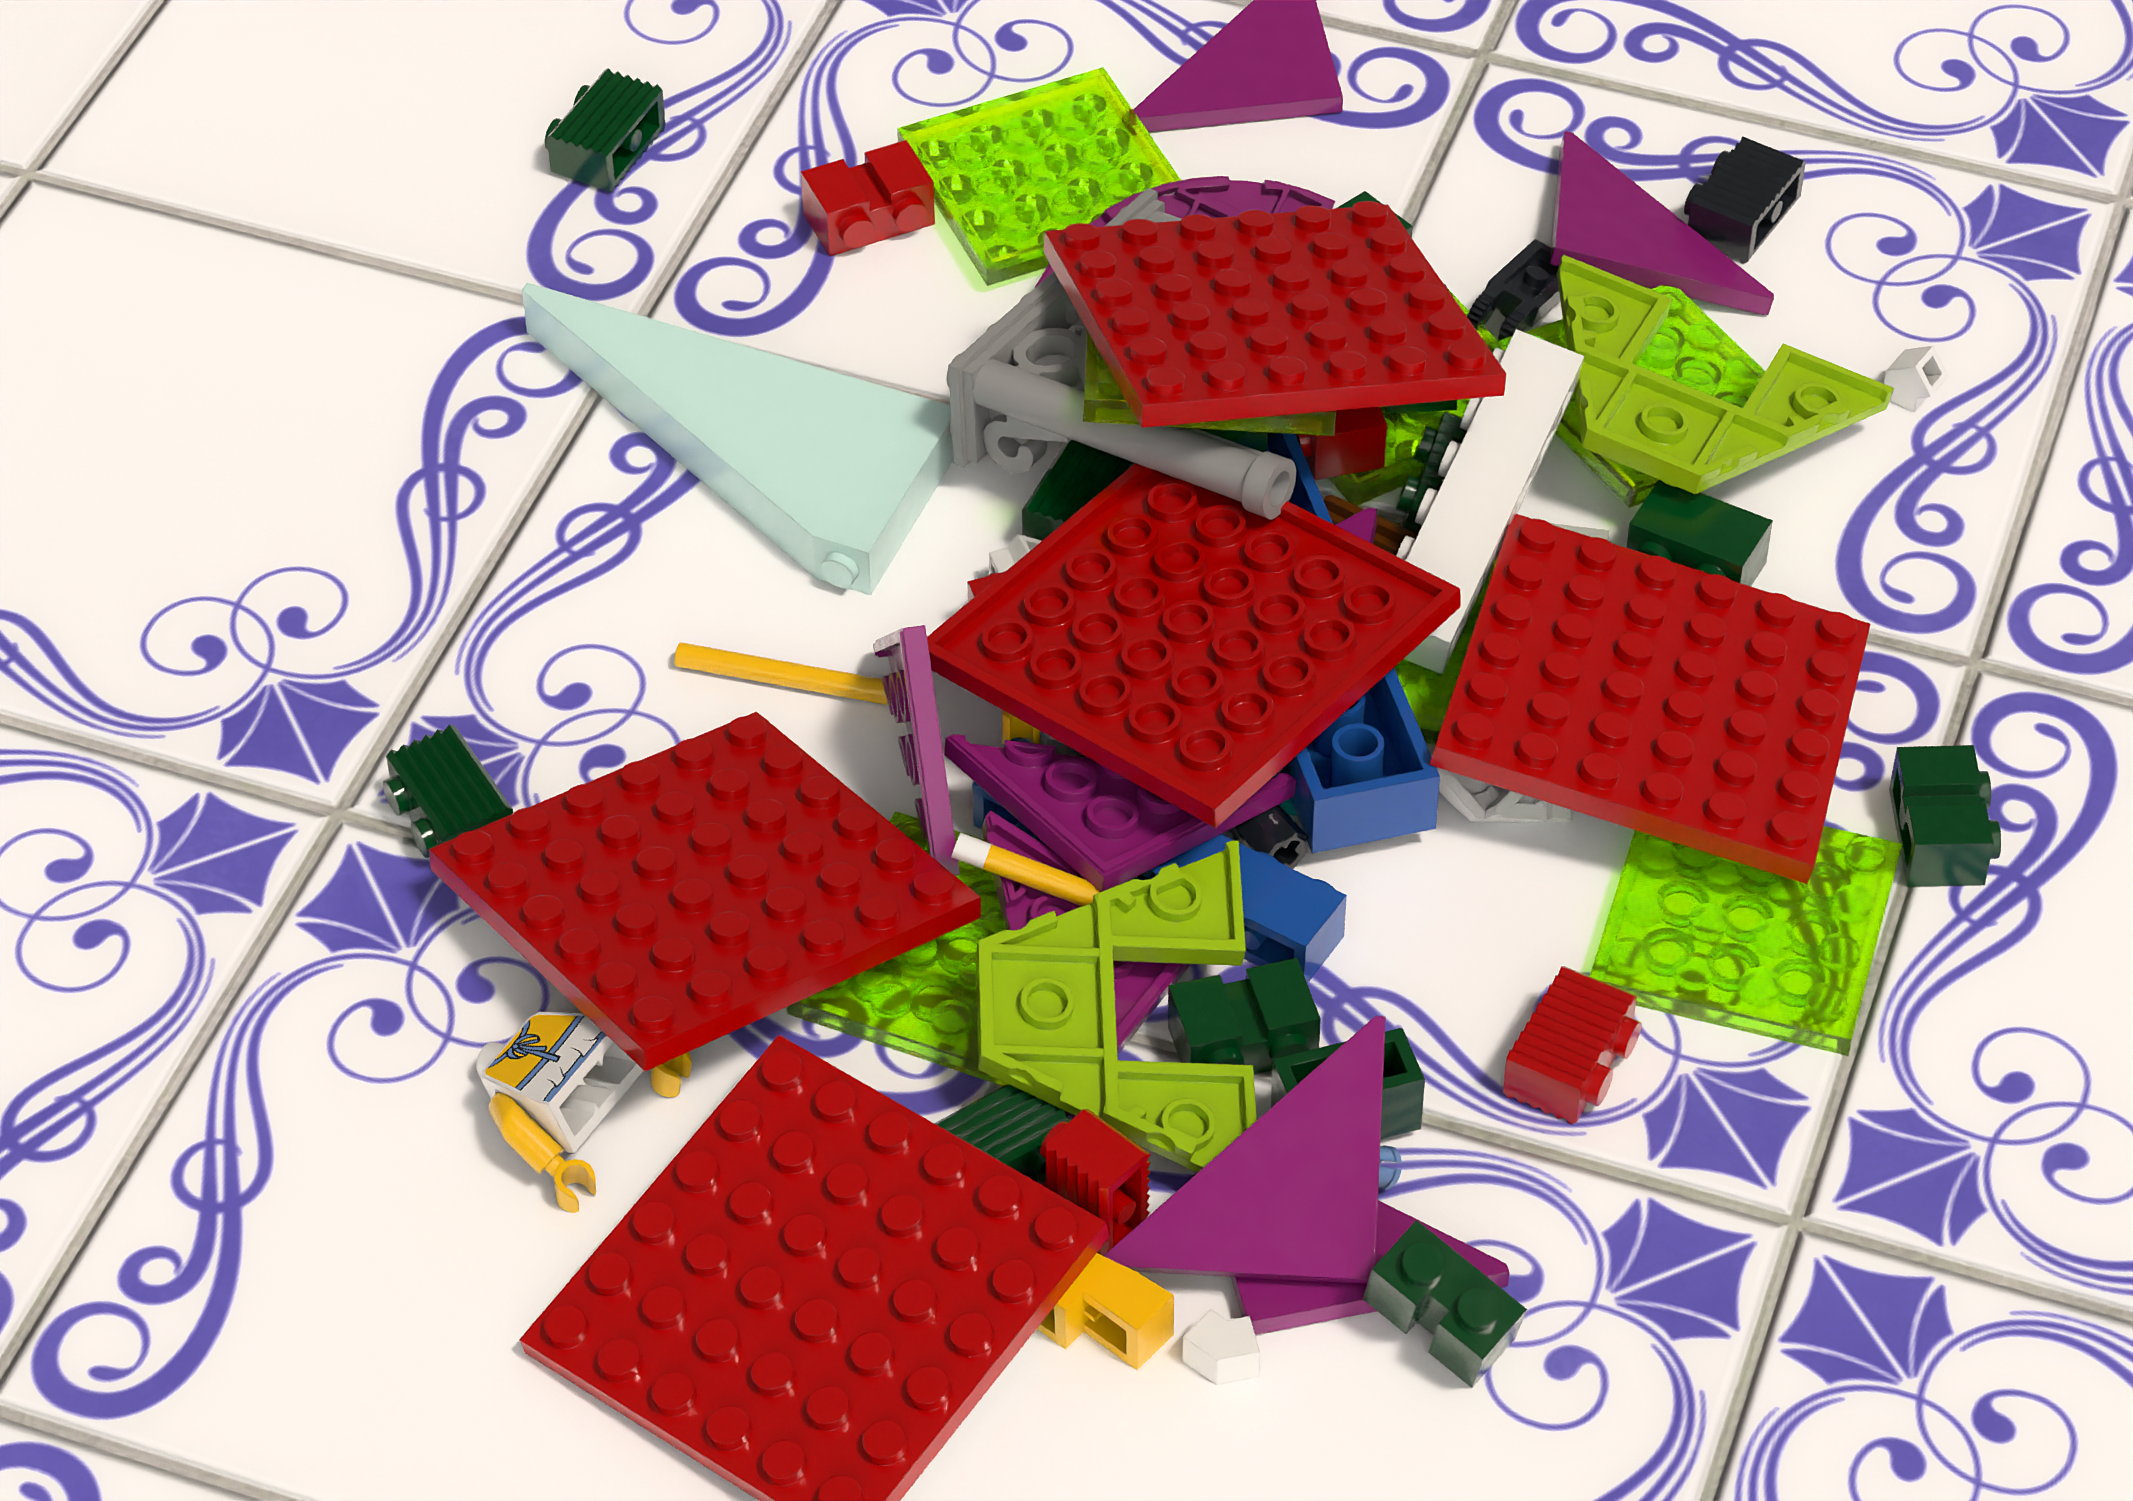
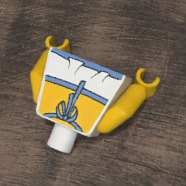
[477,1011,692,1213]

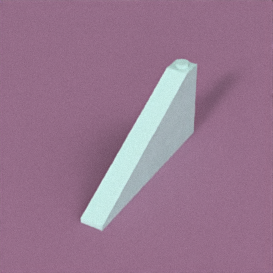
[522,282,954,595]

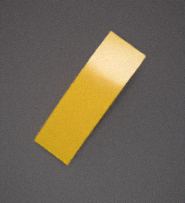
[1037,1253,1174,1370]

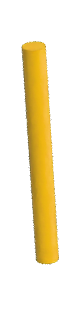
[675,642,888,705]

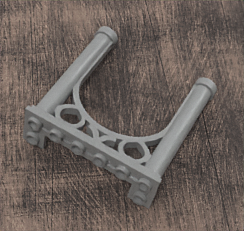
[946,188,1296,519]

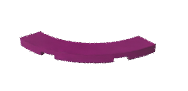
[1035,176,1336,288]

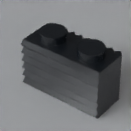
[1684,136,1806,264]

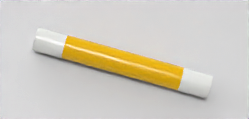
[951,833,1100,906]

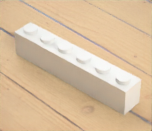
[1396,329,1584,674]

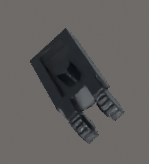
[1467,239,1560,347]

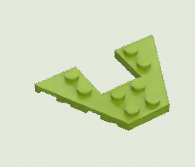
[1557,254,1894,494]
[976,840,1257,1173]

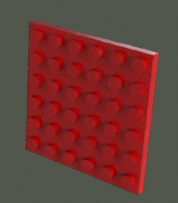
[1044,201,1507,428]
[927,463,1461,828]
[1429,514,1871,884]
[429,711,981,1072]
[519,1035,1110,1501]

